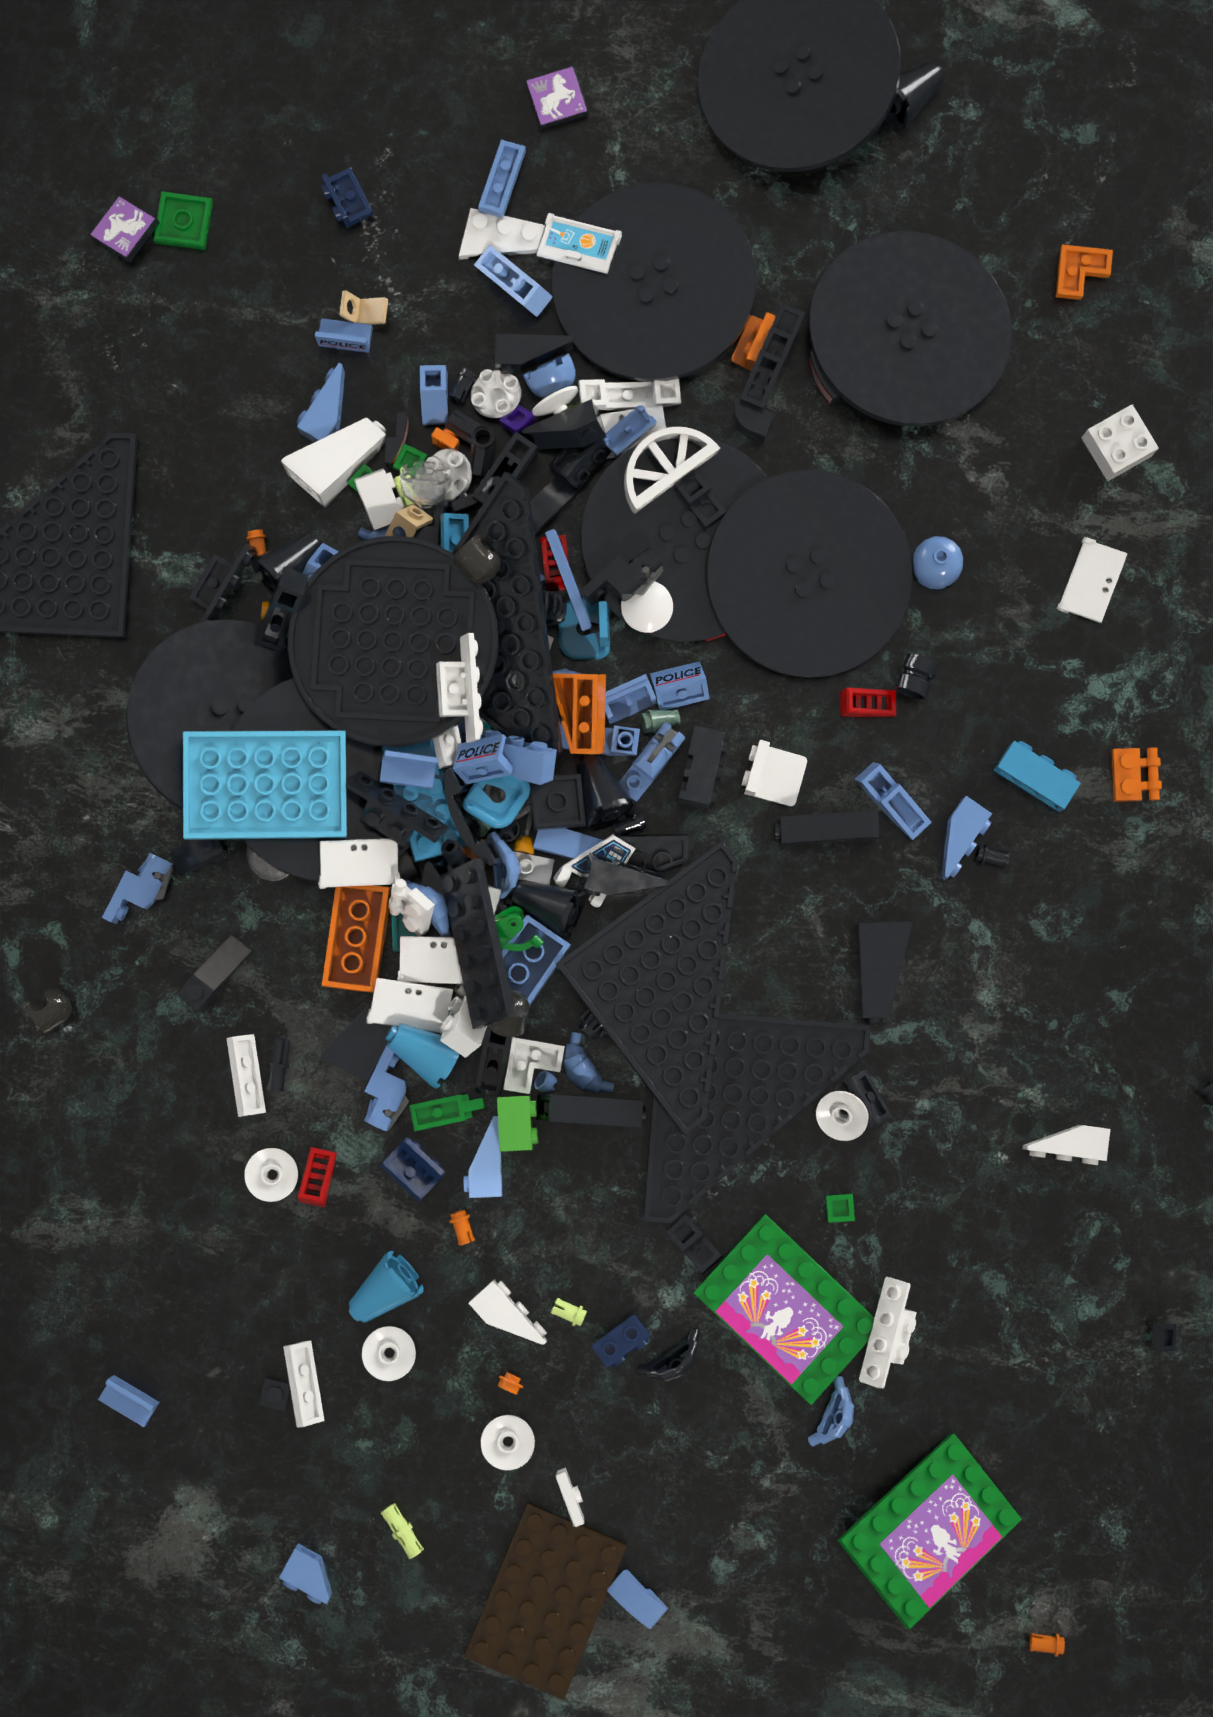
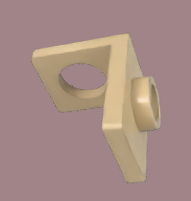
[339,291,388,325]
[385,504,433,537]

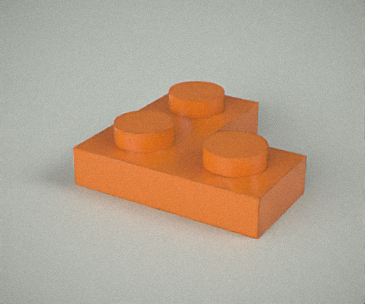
[1056,245,1113,300]

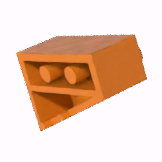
[553,673,606,754]

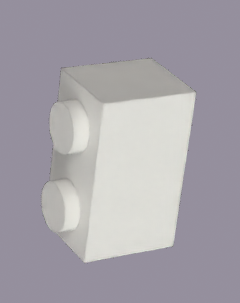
[354,469,404,530]

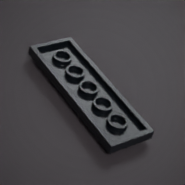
[441,859,515,1029]

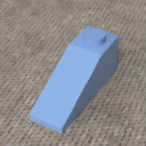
[474,245,553,317]
[464,1116,502,1198]

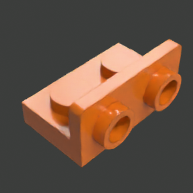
[731,312,776,371]

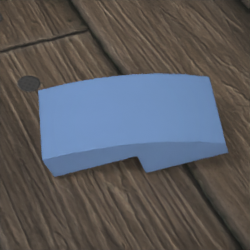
[607,1570,668,1629]

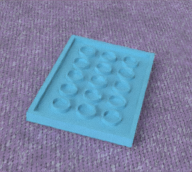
[183,731,347,840]

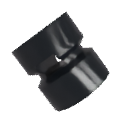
[895,653,939,700]

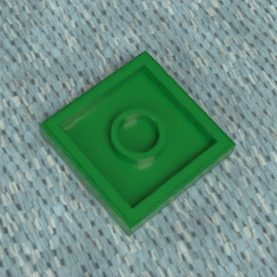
[153,191,213,250]

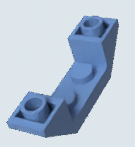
[559,718,640,756]

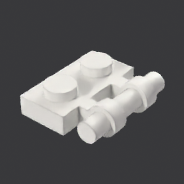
[388,879,434,937]

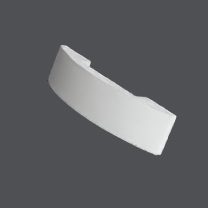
[578,379,681,410]

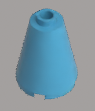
[385,1023,459,1089]
[349,1251,423,1322]

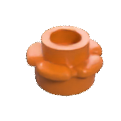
[497,1372,523,1395]

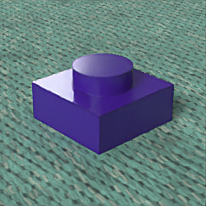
[499,404,537,435]

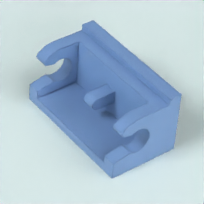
[601,405,657,458]
[605,674,657,725]

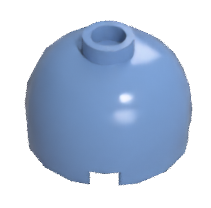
[523,353,576,398]
[911,536,963,589]

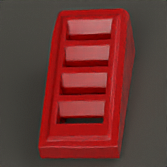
[540,534,570,591]
[840,687,896,717]
[297,1147,337,1207]

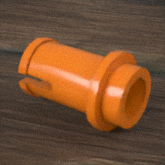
[246,530,267,557]
[449,1210,475,1246]
[1030,1633,1065,1657]

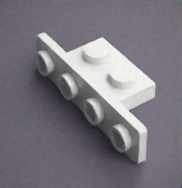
[436,633,483,743]
[859,1277,917,1388]

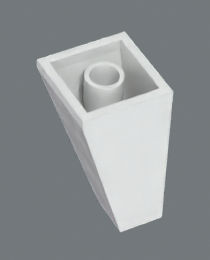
[281,417,386,508]

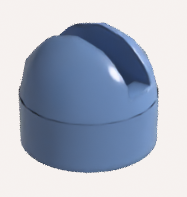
[534,1070,558,1093]

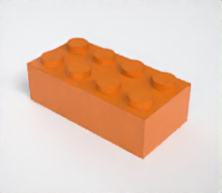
[322,885,391,993]

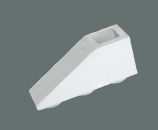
[440,984,487,1058]
[1022,1125,1110,1165]
[469,1280,547,1345]

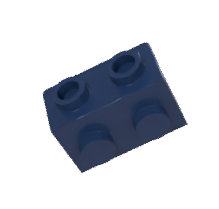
[320,167,374,228]
[380,1137,445,1202]
[592,1315,650,1368]

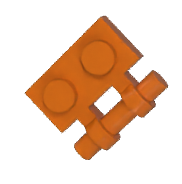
[1111,748,1162,802]

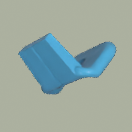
[558,598,610,660]
[462,774,530,828]

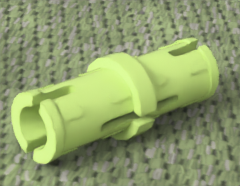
[381,1503,424,1559]

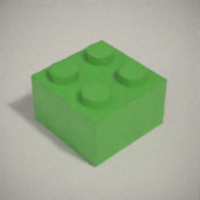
[497,1096,538,1152]

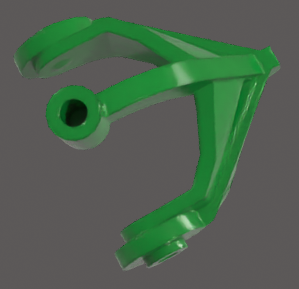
[495,906,544,951]

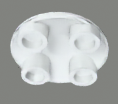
[471,369,521,418]
[425,449,472,501]
[621,582,673,633]

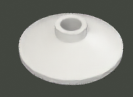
[532,386,579,416]
[816,1091,869,1141]
[245,1148,298,1202]
[362,1326,416,1381]
[481,1415,535,1470]

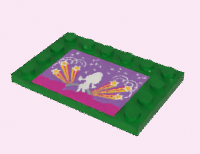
[693,1214,875,1405]
[837,1433,1022,1629]

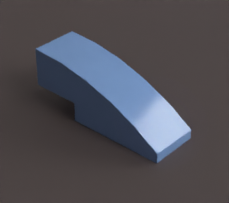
[854,762,932,840]
[533,828,603,860]

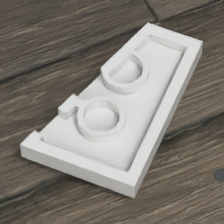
[459,208,545,259]

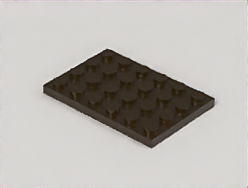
[464,1502,627,1700]

